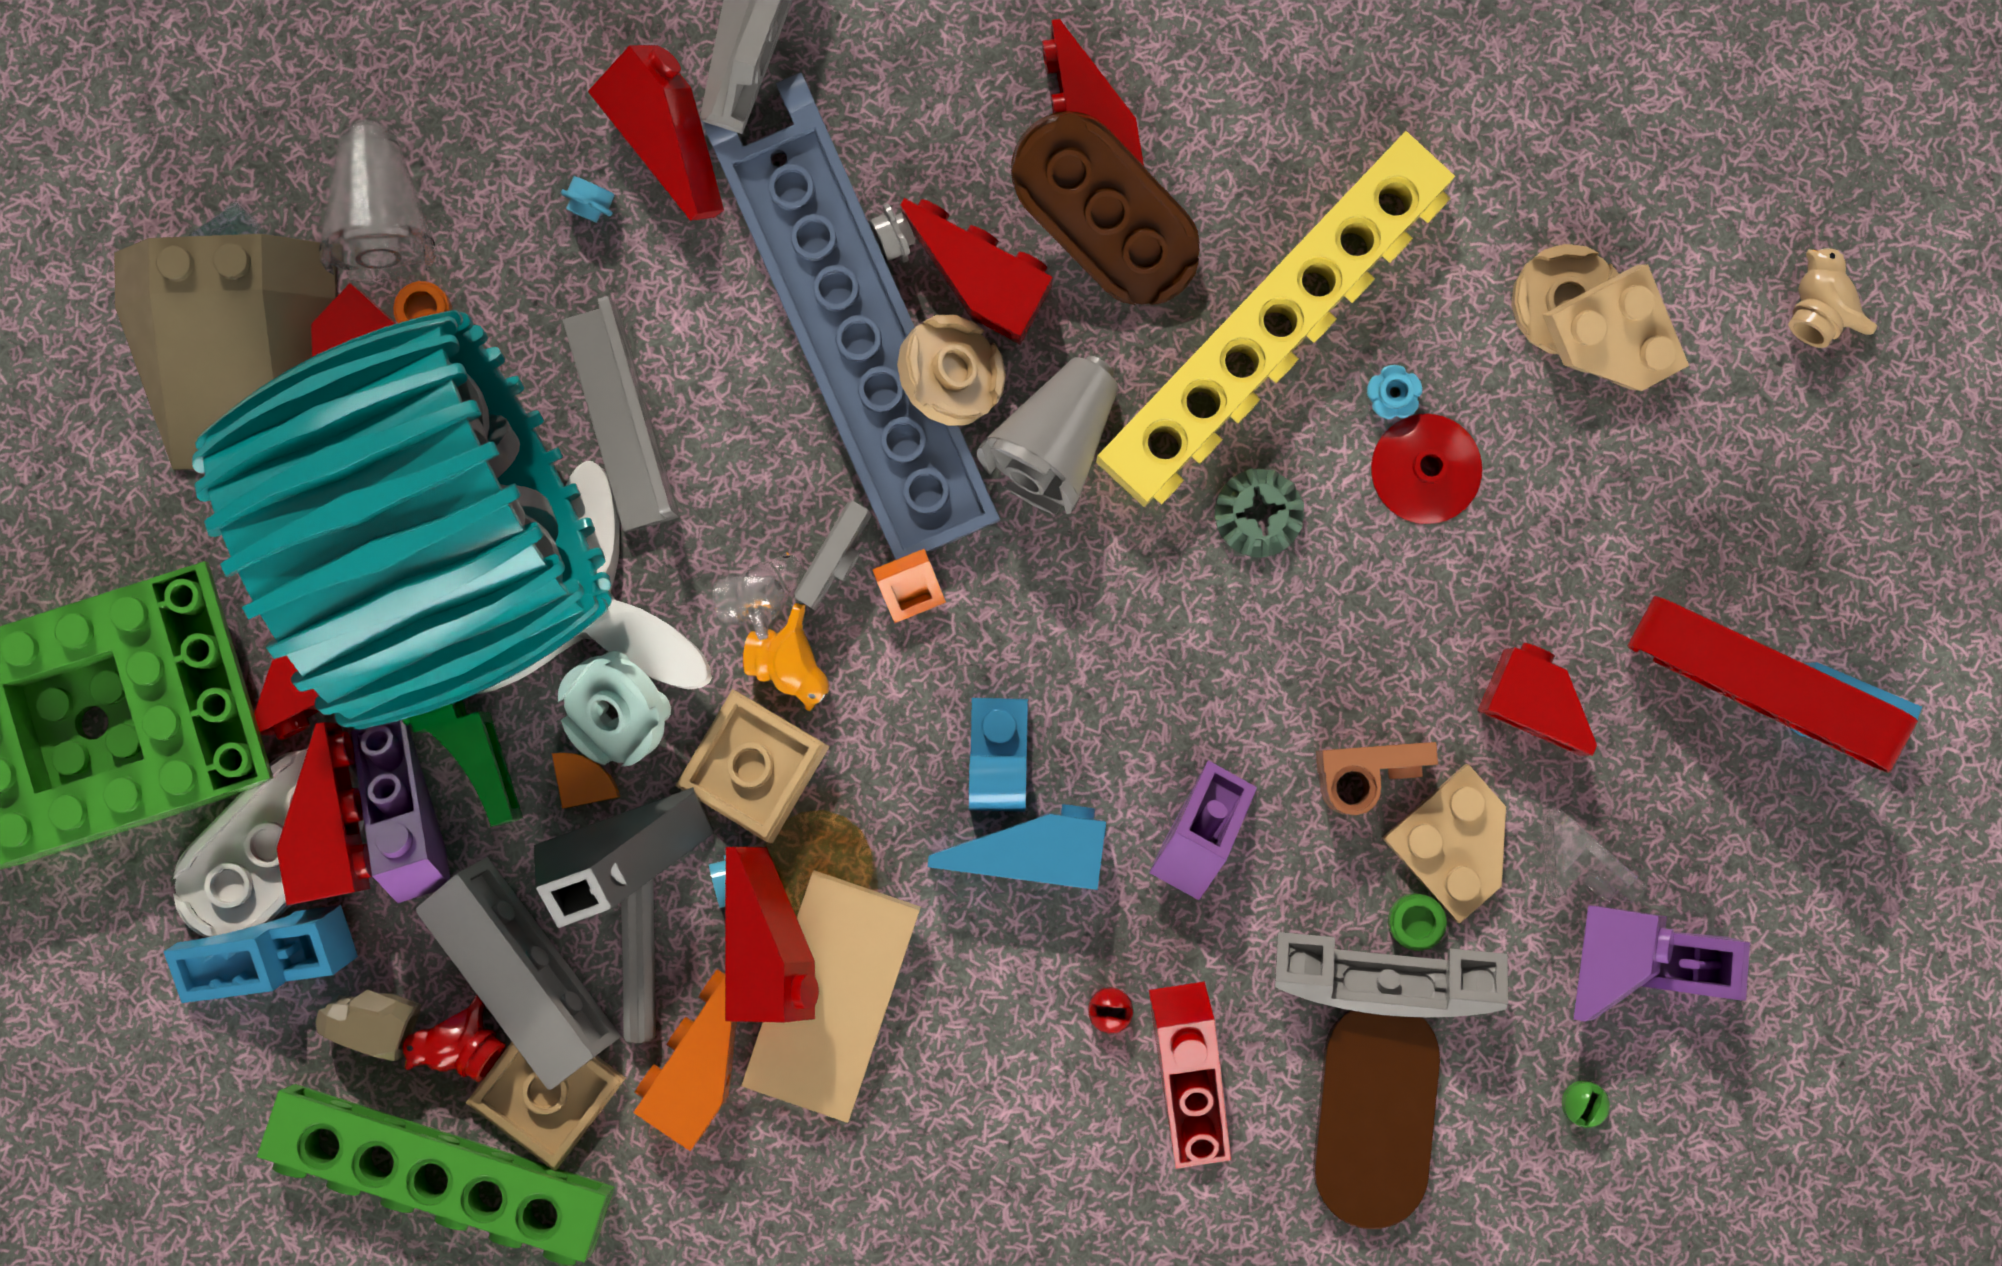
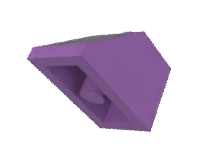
[1149,760,1257,900]
[1573,905,1674,1021]

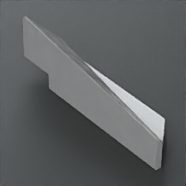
[700,0,793,134]

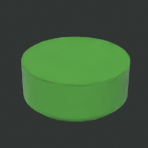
[1388,893,1447,951]

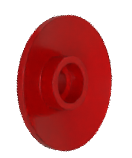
[1371,414,1482,524]

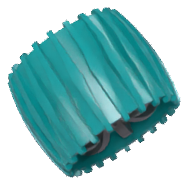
[192,310,612,730]

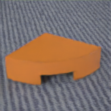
[552,753,620,809]

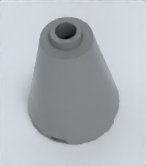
[977,356,1119,514]

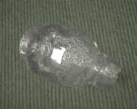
[713,552,803,640]

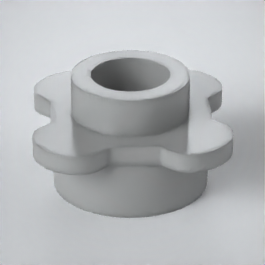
[869,203,915,263]

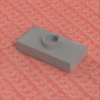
[794,500,872,611]

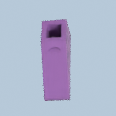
[351,720,451,903]

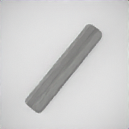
[621,879,656,1043]

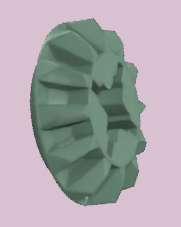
[1215,468,1304,558]

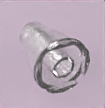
[319,120,436,283]

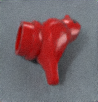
[402,994,505,1082]

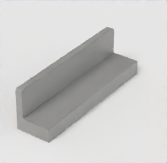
[562,296,679,533]
[416,857,622,1090]

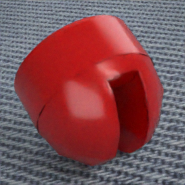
[1088,987,1133,1034]

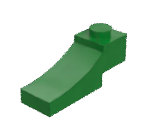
[402,700,524,827]

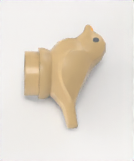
[1788,248,1877,348]

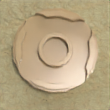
[1511,244,1619,355]
[897,315,1006,426]

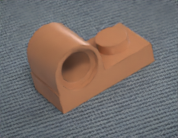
[1316,742,1438,815]

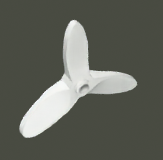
[477,461,712,694]

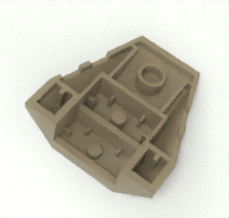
[114,234,337,470]

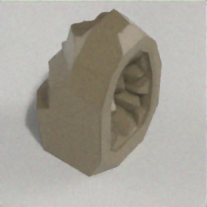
[315,989,421,1061]

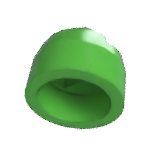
[1562,1080,1610,1128]

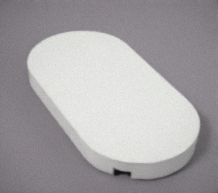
[173,749,364,938]

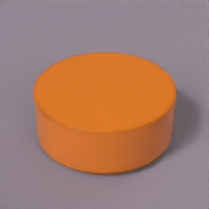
[393,281,452,323]

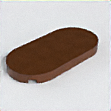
[1011,111,1200,305]
[1313,1010,1440,1229]

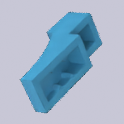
[163,905,358,1003]

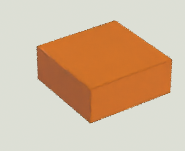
[872,549,946,623]

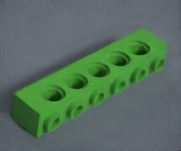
[257,1084,615,1266]

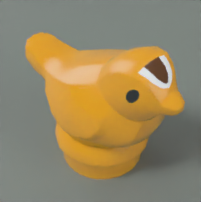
[743,603,829,711]

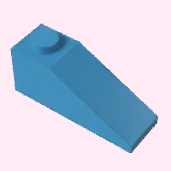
[927,804,1106,890]

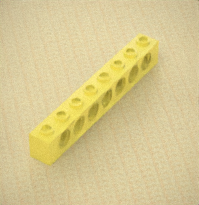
[1096,131,1455,507]

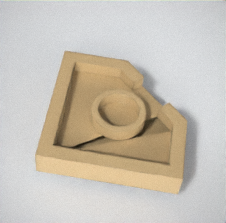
[1543,264,1689,391]
[1382,764,1506,924]

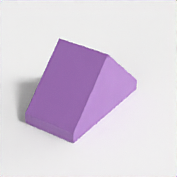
[1642,932,1750,1001]

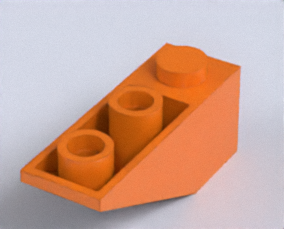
[633,969,737,1151]

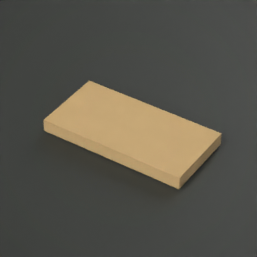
[741,870,921,1123]

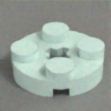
[558,651,671,767]

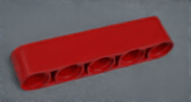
[1627,596,1918,773]

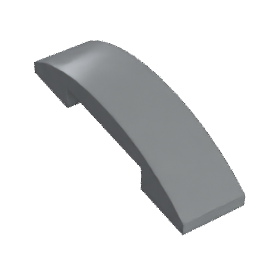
[1275,932,1508,1017]

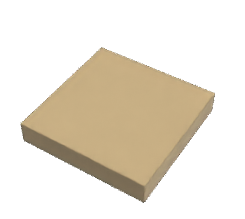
[675,689,830,844]
[466,1042,626,1171]

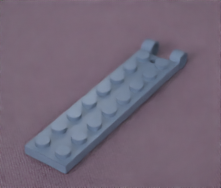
[699,72,1000,560]

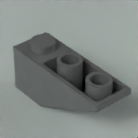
[534,787,714,928]

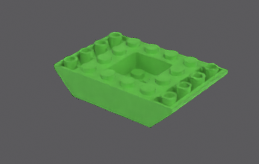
[0,561,273,870]

